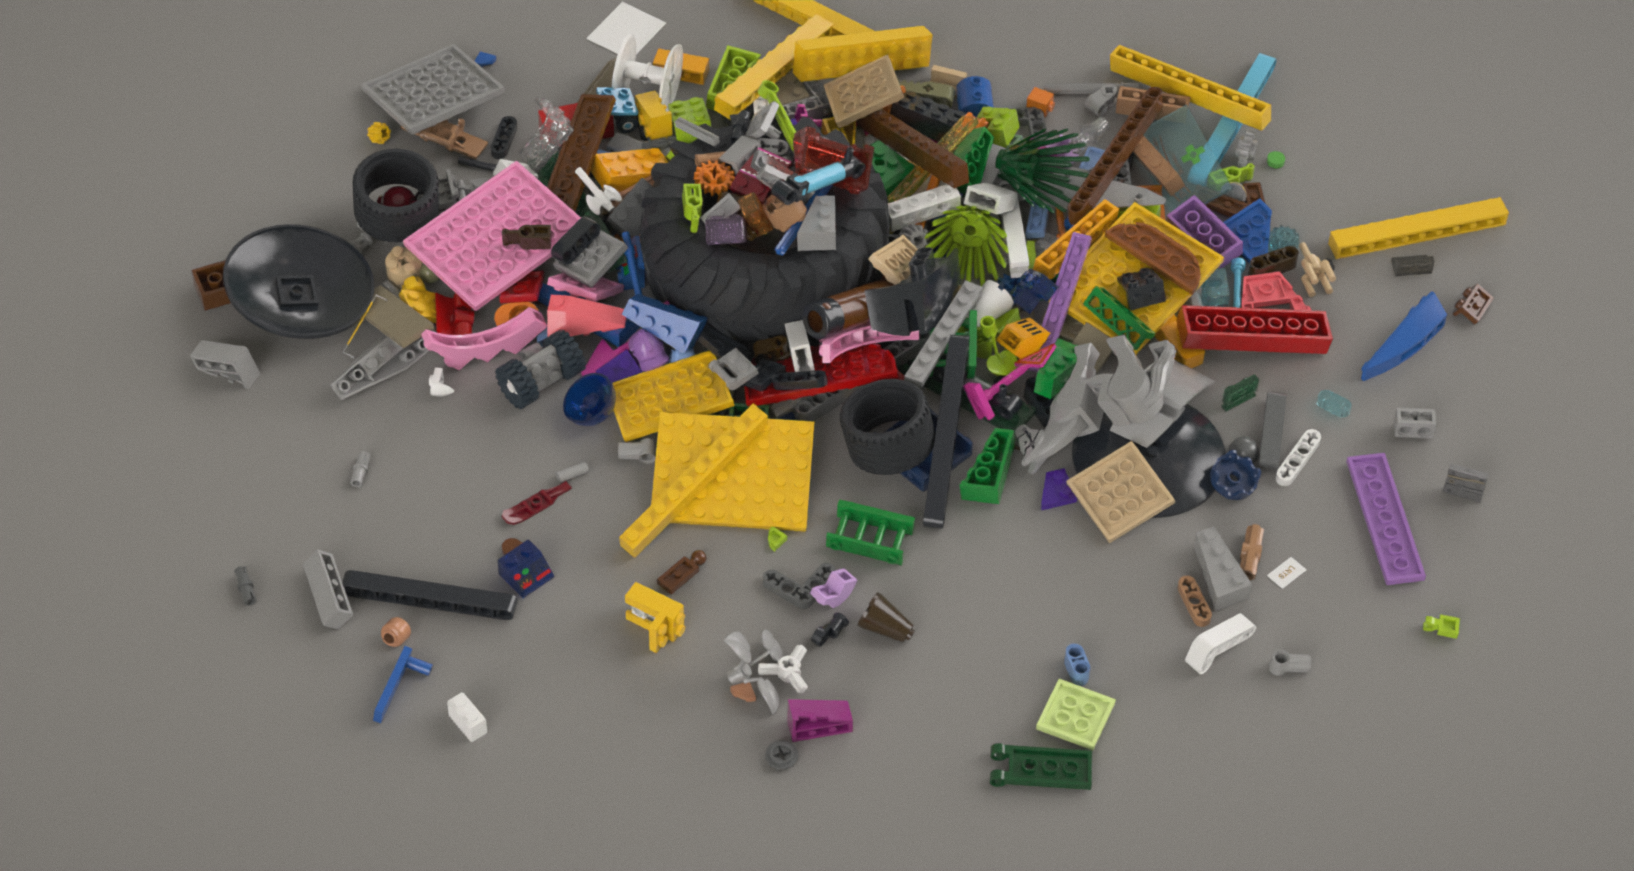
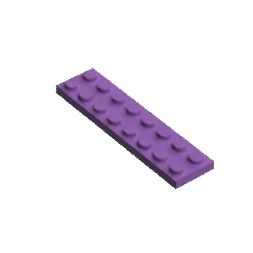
[1346,453,1426,585]

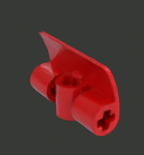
[435,292,474,335]

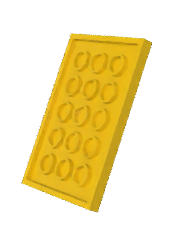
[605,351,734,442]

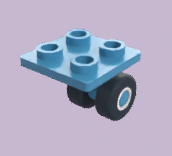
[596,87,638,133]

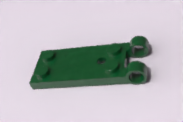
[990,743,1092,790]

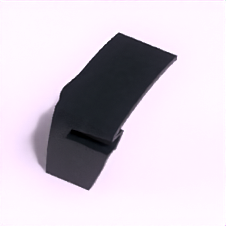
[865,247,961,336]

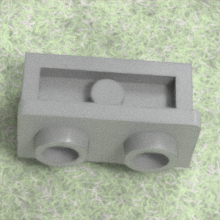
[438,169,459,209]

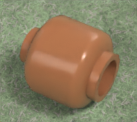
[381,617,411,647]

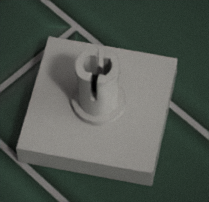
[744,101,781,139]

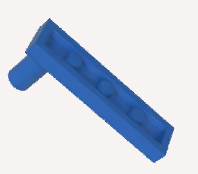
[373,646,433,723]

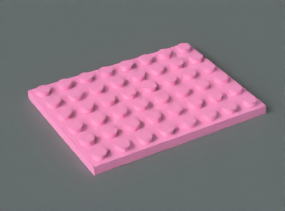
[403,161,581,311]

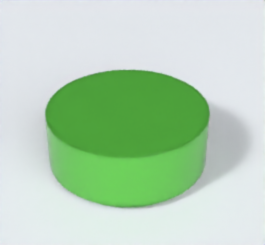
[1267,151,1285,169]

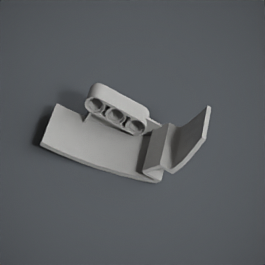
[1110,359,1215,448]

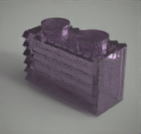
[705,214,747,245]

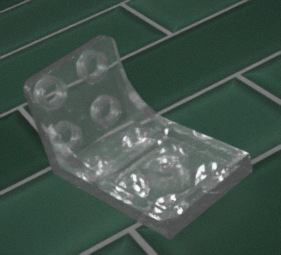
[519,97,574,173]

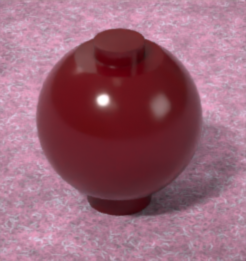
[377,186,417,207]

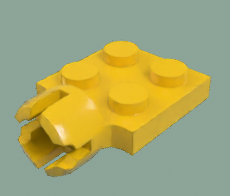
[399,276,436,323]

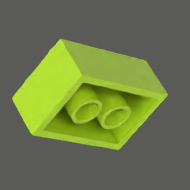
[668,97,711,143]

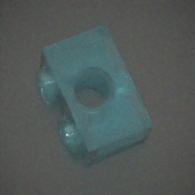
[1201,268,1230,307]

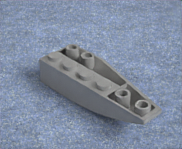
[330,334,429,400]

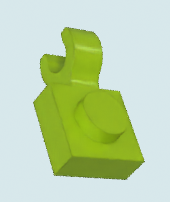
[1423,614,1460,639]

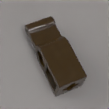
[502,225,552,249]

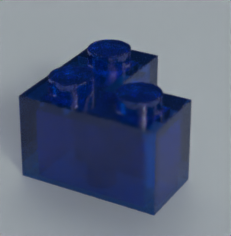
[1009,269,1059,314]

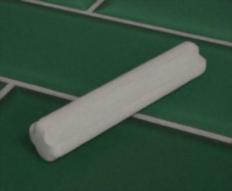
[675,117,720,146]

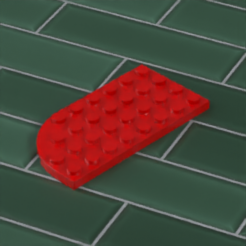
[744,343,898,406]

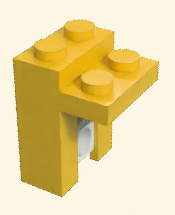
[625,582,685,653]

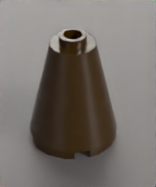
[857,592,915,642]

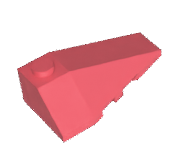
[547,295,627,337]

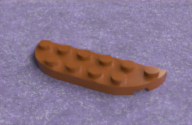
[1105,222,1201,295]

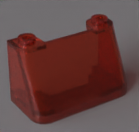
[793,126,874,194]

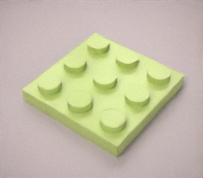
[1036,679,1116,751]

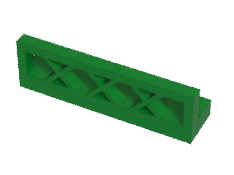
[1083,286,1156,350]

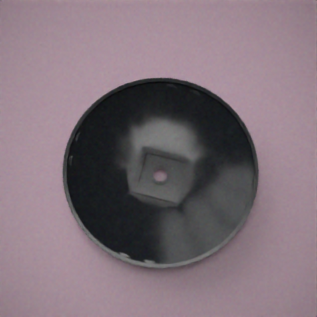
[223,224,374,339]
[1072,404,1226,518]

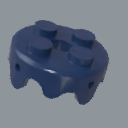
[1210,450,1261,500]

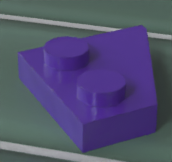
[595,349,643,385]
[1041,468,1077,510]

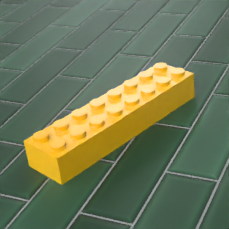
[792,26,933,82]

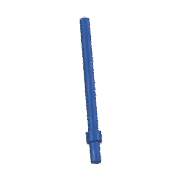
[622,232,645,330]

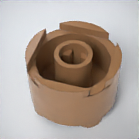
[762,195,807,232]

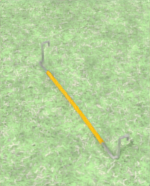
[343,294,387,359]

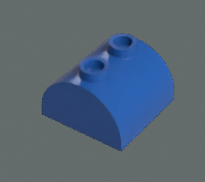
[956,76,994,117]

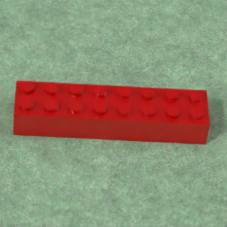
[1176,305,1333,354]

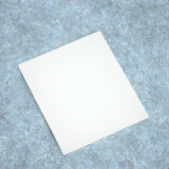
[586,2,667,55]

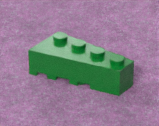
[953,126,994,198]
[1034,338,1078,399]
[959,428,1015,504]

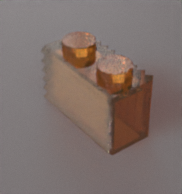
[738,192,773,237]

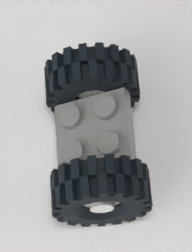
[495,329,586,409]

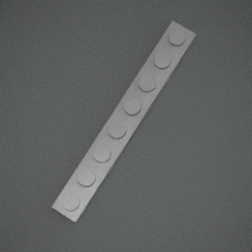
[904,281,983,388]

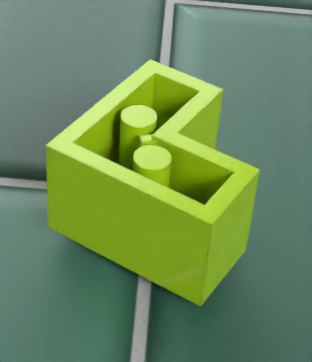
[977,107,1020,148]

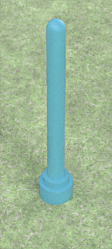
[1231,258,1246,308]

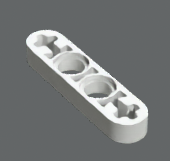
[1276,429,1321,486]

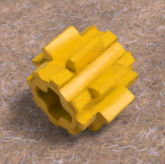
[367,122,391,144]

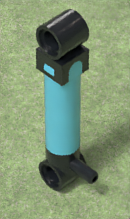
[771,147,865,205]

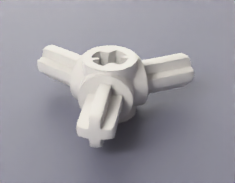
[758,645,808,693]

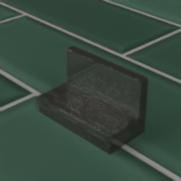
[1391,255,1435,277]

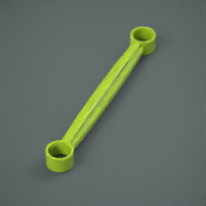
[758,80,820,176]

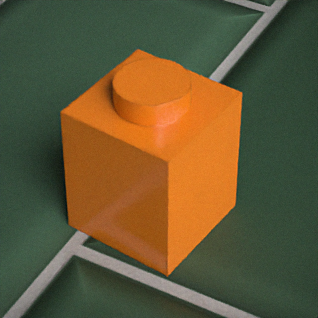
[1026,87,1055,117]

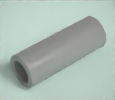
[556,461,589,483]

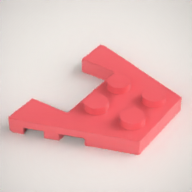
[1241,272,1312,311]

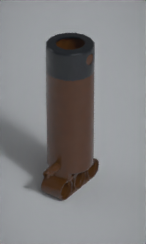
[802,274,894,340]

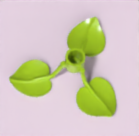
[957,308,1021,376]

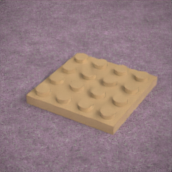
[823,54,904,128]
[868,235,918,285]
[1066,441,1175,543]

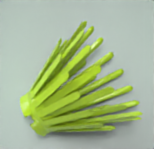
[924,205,1009,287]

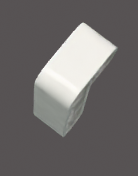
[1185,613,1256,674]

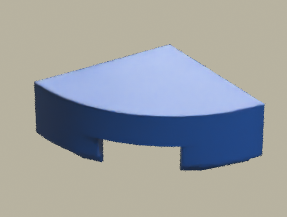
[475,52,497,68]

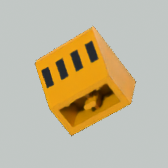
[996,317,1050,359]

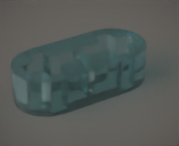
[1317,390,1352,417]

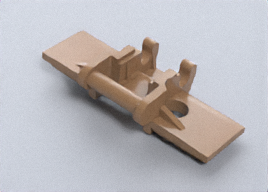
[400,118,488,159]

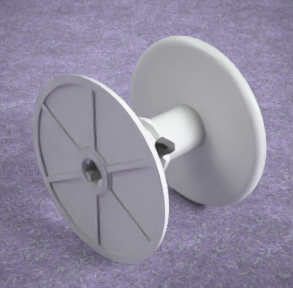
[612,33,683,112]

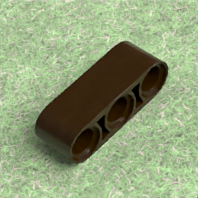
[1248,246,1299,276]

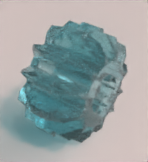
[1268,225,1300,251]

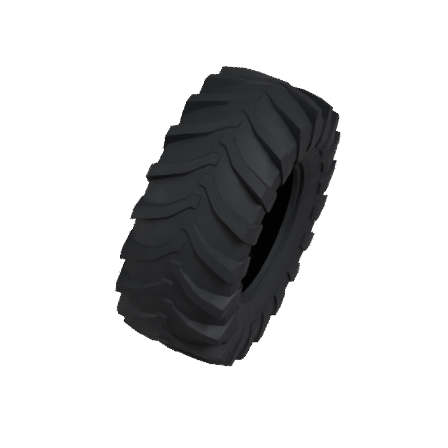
[640,114,890,352]

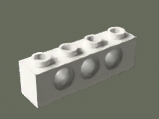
[888,184,961,232]

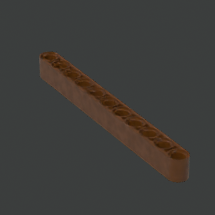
[1067,87,1163,225]

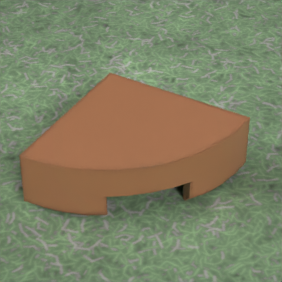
[730,682,756,702]

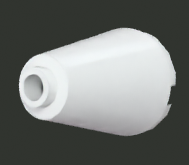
[967,280,1014,327]

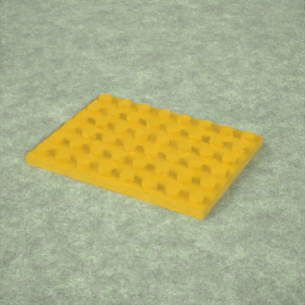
[1044,202,1224,355]
[651,412,814,532]

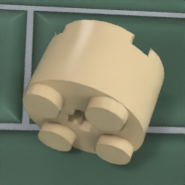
[385,246,423,290]

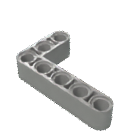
[782,80,832,119]

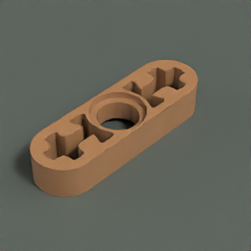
[1178,576,1212,627]

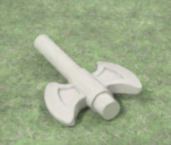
[575,167,622,215]

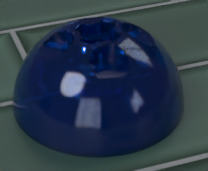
[563,373,616,426]

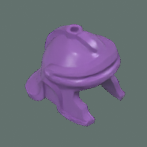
[628,329,670,371]

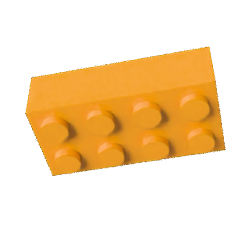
[591,148,668,192]

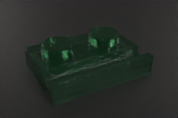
[1221,374,1259,412]

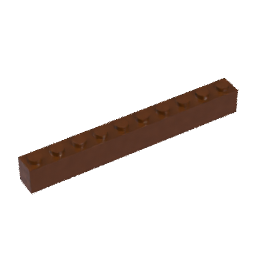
[857,109,969,188]

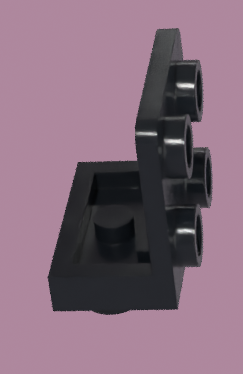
[1117,268,1166,310]

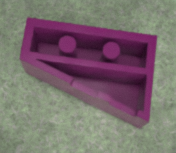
[787,699,853,742]

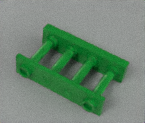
[929,310,977,379]
[826,499,915,566]

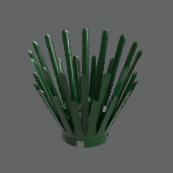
[995,128,1090,213]

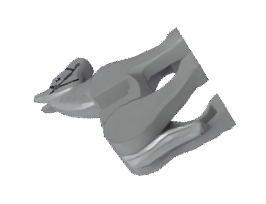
[1015,335,1176,474]

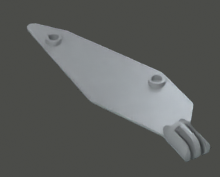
[1001,173,1166,210]

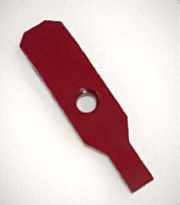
[501,481,572,525]

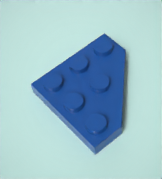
[1223,199,1272,263]

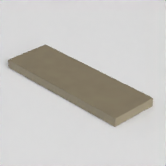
[364,285,434,348]

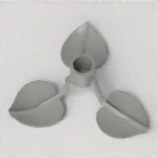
[723,630,783,715]

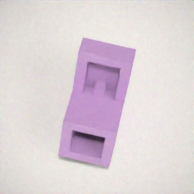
[810,568,858,608]

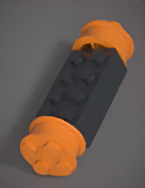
[883,85,989,149]

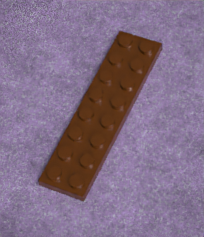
[547,94,616,212]

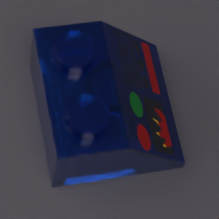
[497,539,554,598]

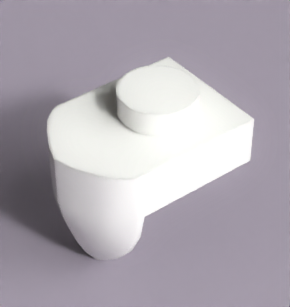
[429,367,454,397]

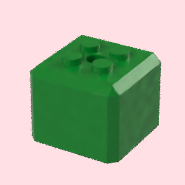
[863,140,915,204]

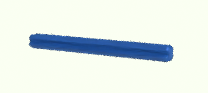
[775,184,833,255]

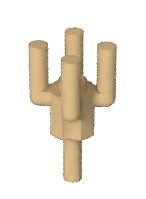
[1299,242,1336,297]

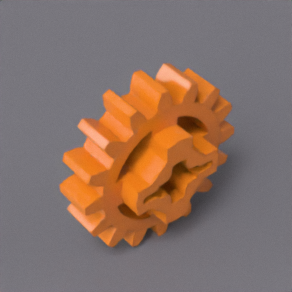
[694,160,735,196]

